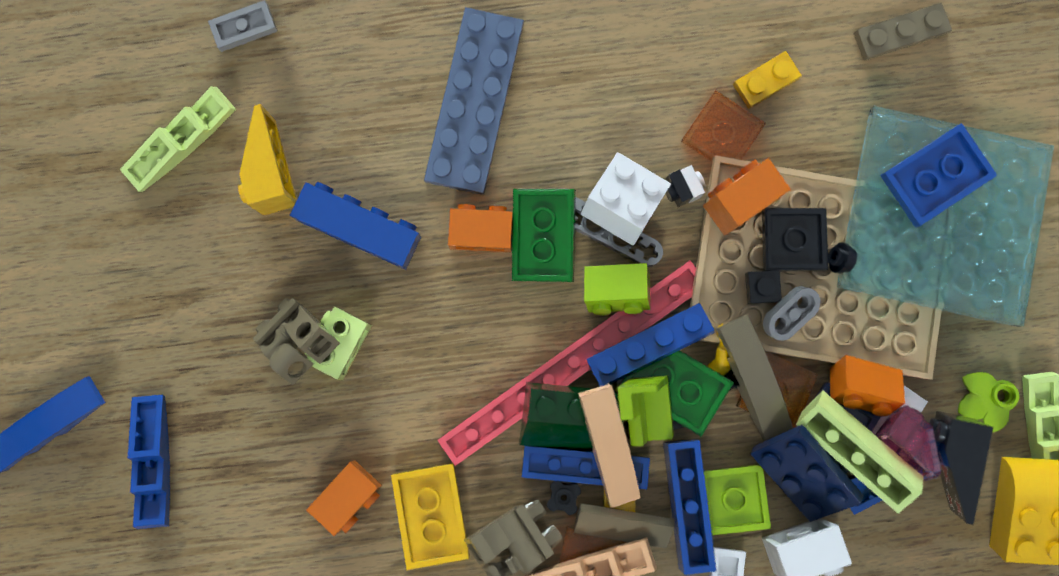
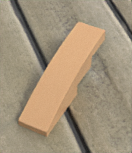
[578,384,641,508]
[524,537,657,576]

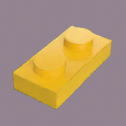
[733,51,802,109]

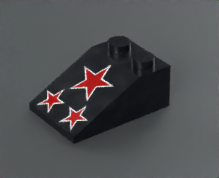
[928,411,994,525]

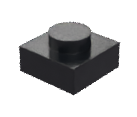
[665,169,693,207]
[745,270,782,304]

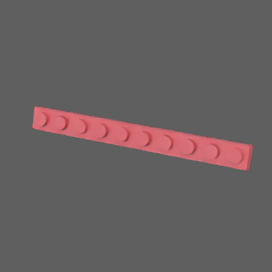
[437,260,696,466]

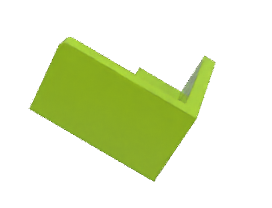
[617,376,674,447]

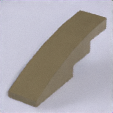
[716,314,793,441]

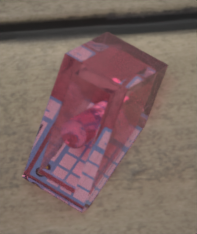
[875,405,941,482]

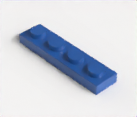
[587,303,715,386]
[522,446,650,490]

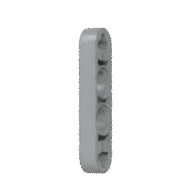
[575,197,663,267]

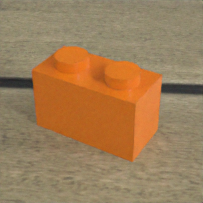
[448,204,513,253]
[830,355,905,416]
[306,460,382,536]

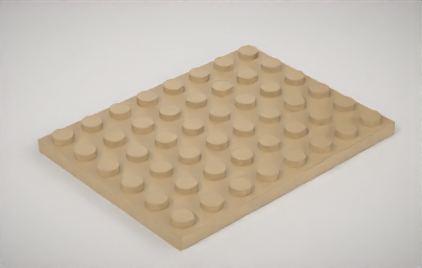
[689,155,956,380]

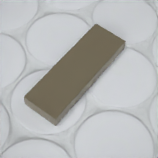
[574,503,674,548]

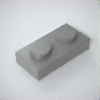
[208,0,278,52]

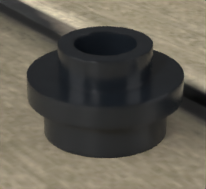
[828,242,857,274]

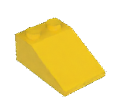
[238,104,297,216]

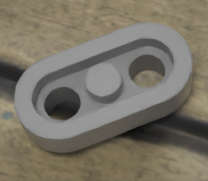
[763,286,821,341]

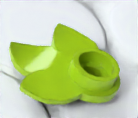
[958,372,1019,433]

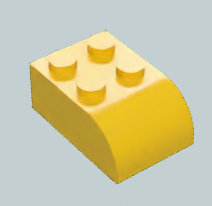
[989,457,1059,565]

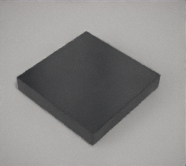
[762,208,828,271]

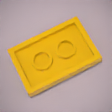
[391,463,470,570]

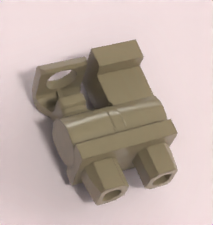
[253,298,340,385]
[464,500,563,576]

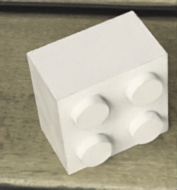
[580,152,671,246]
[762,518,852,576]

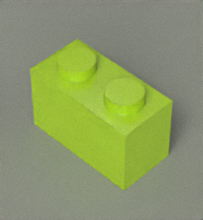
[584,263,651,316]

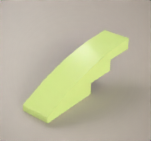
[120,86,236,192]
[1022,371,1059,460]

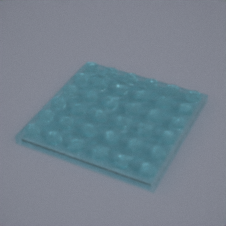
[837,106,1054,327]

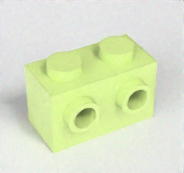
[305,306,372,380]

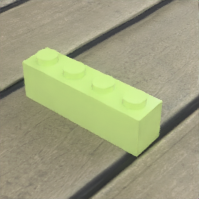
[796,390,924,514]

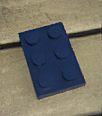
[750,424,864,522]

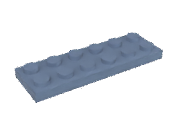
[424,7,524,195]

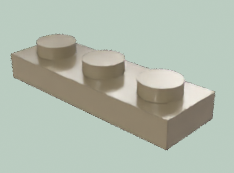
[854,2,952,61]

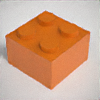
[703,158,791,236]

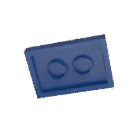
[880,123,998,228]

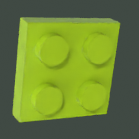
[704,464,771,535]

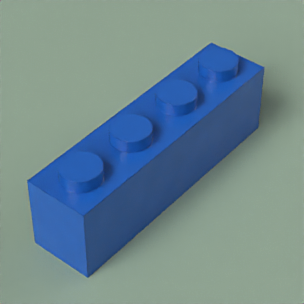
[289,182,421,270]
[663,439,716,575]

